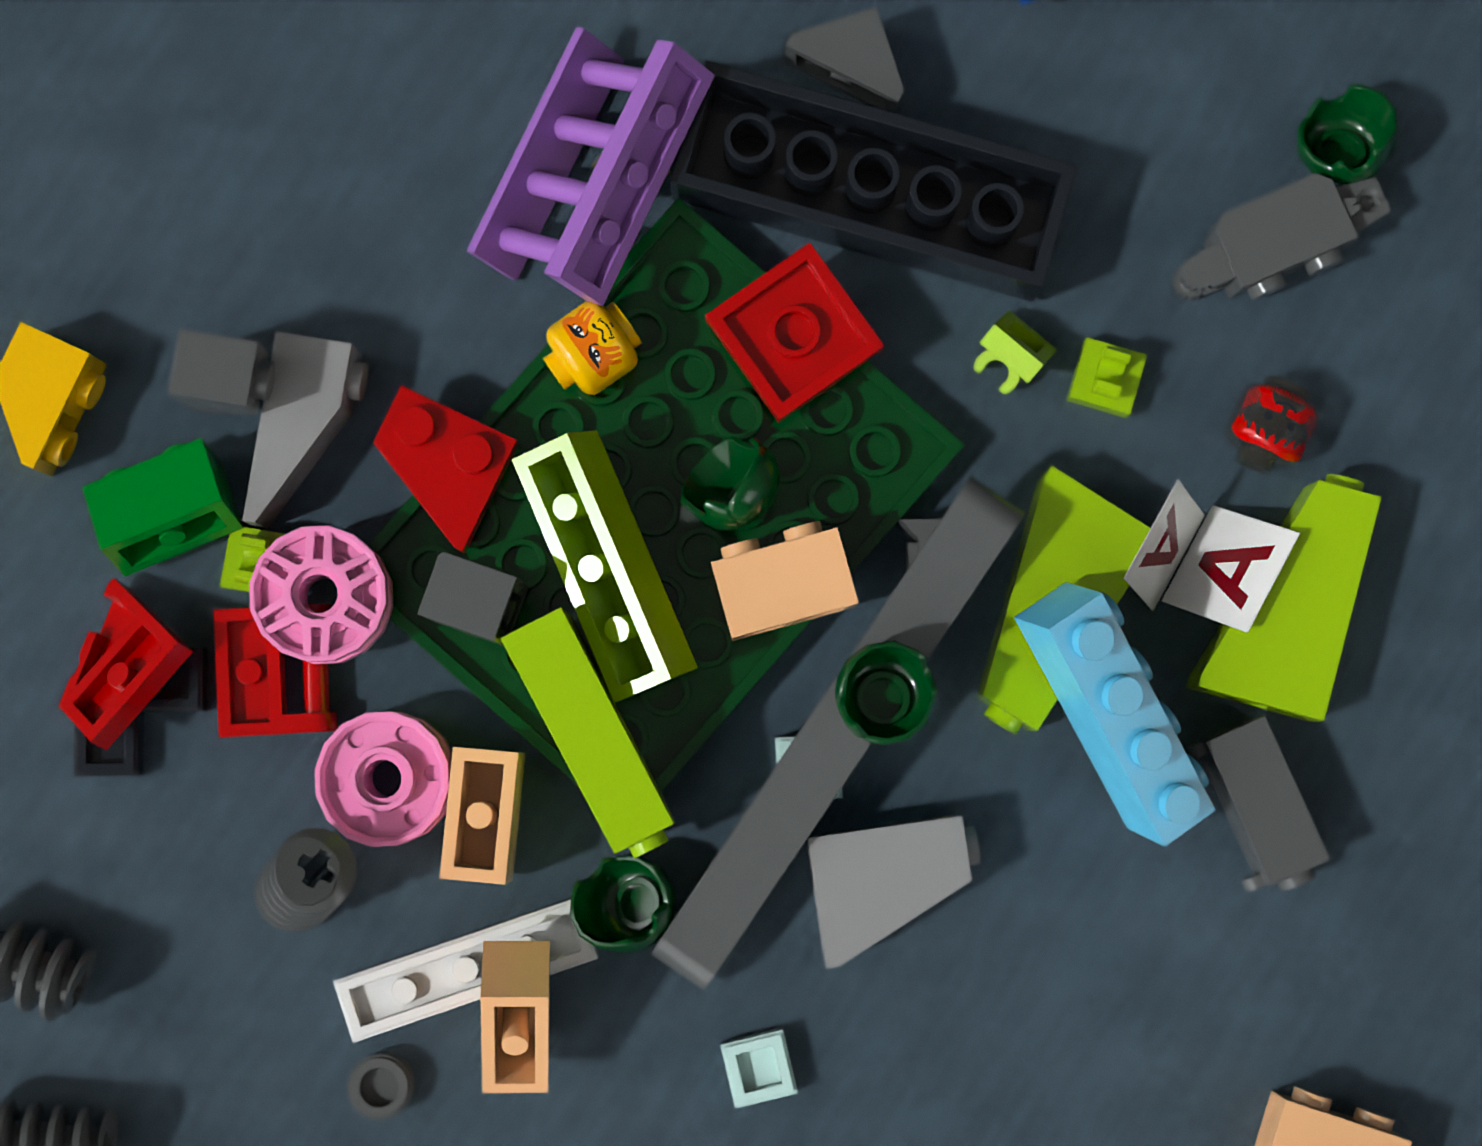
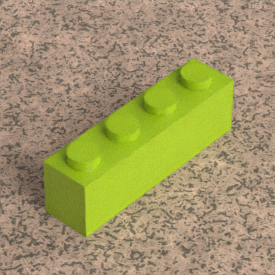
[512,430,698,703]

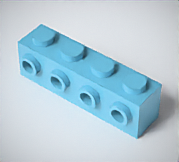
[1014,582,1215,847]

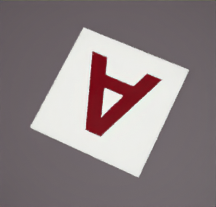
[1123,479,1205,611]
[1162,505,1300,633]

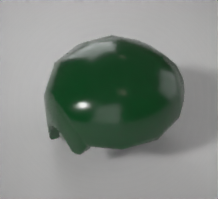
[1297,84,1398,184]
[680,436,781,530]
[834,640,938,746]
[569,855,676,953]

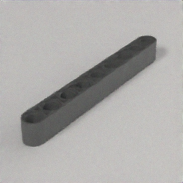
[650,476,1026,990]

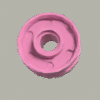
[249,525,394,664]
[315,711,452,847]

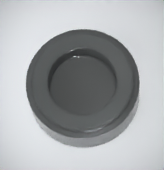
[347,1052,415,1120]

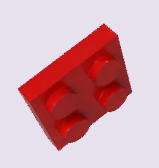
[705,242,884,423]

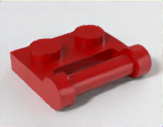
[213,603,338,738]

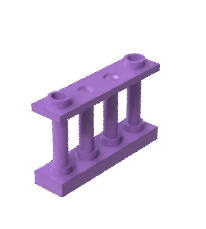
[467,27,715,306]

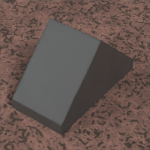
[784,7,904,114]

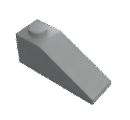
[242,332,368,529]

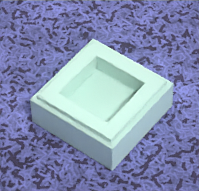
[720,1027,798,1109]

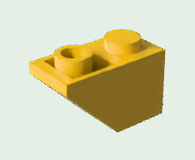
[0,321,107,477]

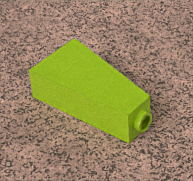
[976,466,1151,735]
[1186,474,1381,722]
[500,607,675,859]

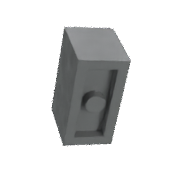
[417,552,529,647]

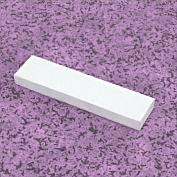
[333,899,599,1043]

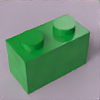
[82,437,243,577]

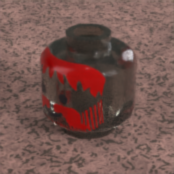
[1224,376,1319,475]

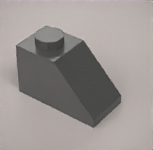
[168,329,275,415]

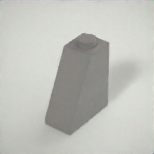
[806,814,980,969]

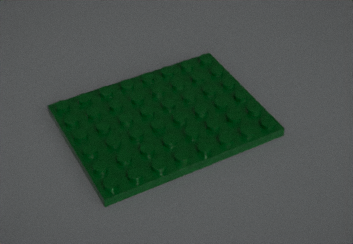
[368,197,965,792]

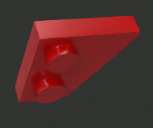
[373,385,519,553]
[58,577,193,751]

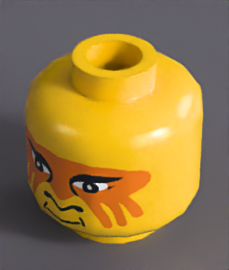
[543,301,642,395]

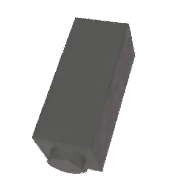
[1184,716,1331,892]

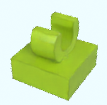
[973,310,1057,394]
[1066,337,1147,418]
[219,527,285,593]

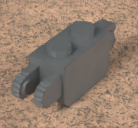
[1170,173,1391,302]

